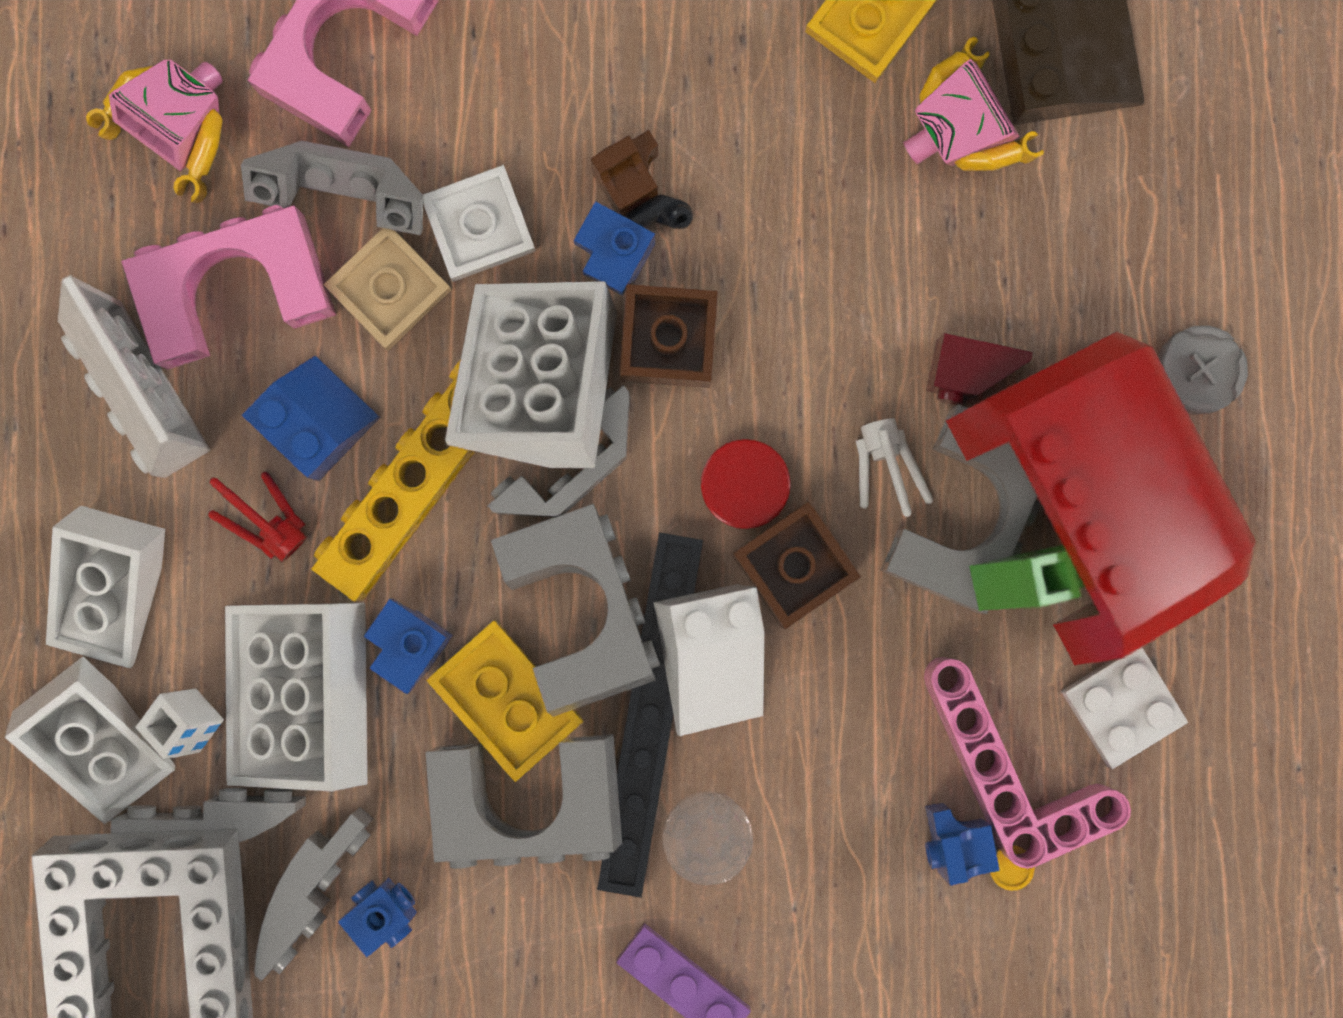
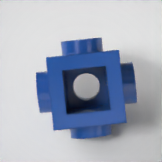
[338,877,417,958]

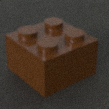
[620,284,718,388]
[731,501,861,629]

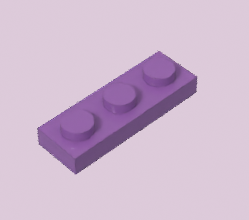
[616,923,751,1018]

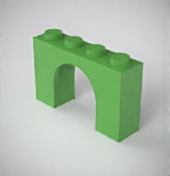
[969,544,1085,611]

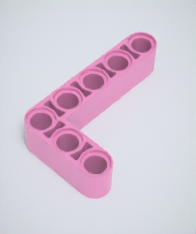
[924,657,1131,869]

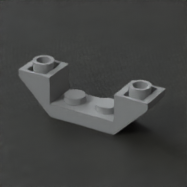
[241,141,423,235]
[488,386,630,518]

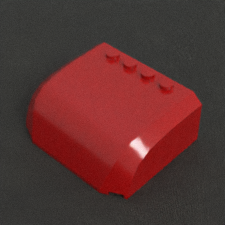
[946,331,1256,665]

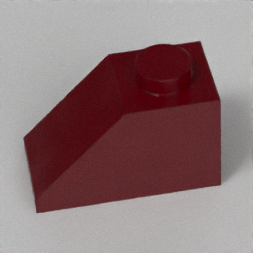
[926,333,1033,405]

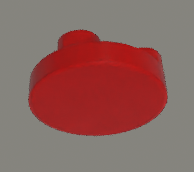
[701,439,791,529]

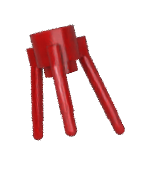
[208,471,307,562]

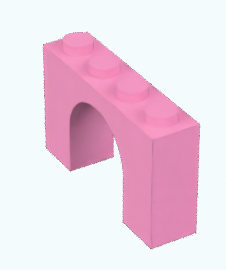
[248,0,439,147]
[121,205,336,369]

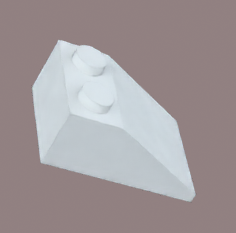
[46,506,165,668]
[654,584,764,736]
[5,657,175,824]

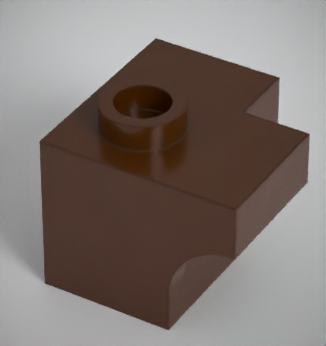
[590,130,658,217]

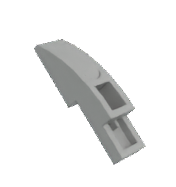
[111,788,306,843]
[254,807,374,981]

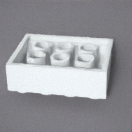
[58,276,210,478]
[445,282,617,468]
[225,603,368,791]

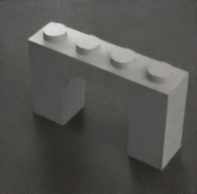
[880,405,1040,614]
[491,504,660,717]
[425,734,622,869]

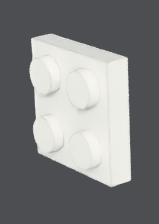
[423,165,536,282]
[1061,647,1189,769]

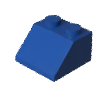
[242,356,380,481]

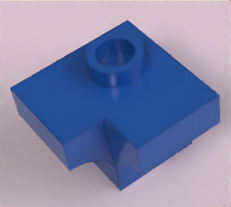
[574,201,655,296]
[363,598,453,694]
[925,803,1000,885]

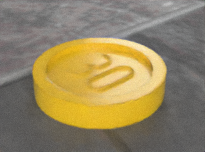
[990,845,1035,891]

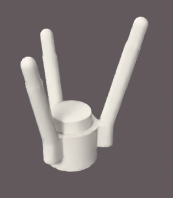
[855,418,933,517]

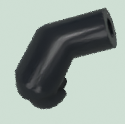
[625,194,693,229]

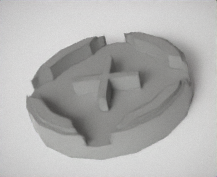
[1158,326,1248,414]

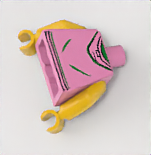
[903,37,1044,171]
[86,60,223,203]

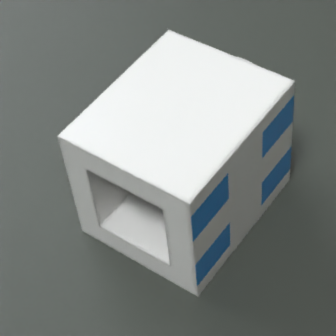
[135,689,224,760]

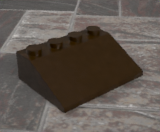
[992,0,1145,125]

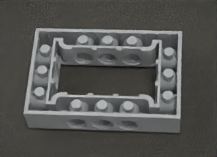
[32,828,253,1018]

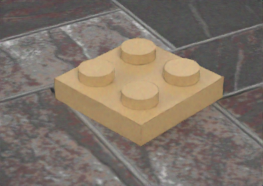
[323,228,452,351]

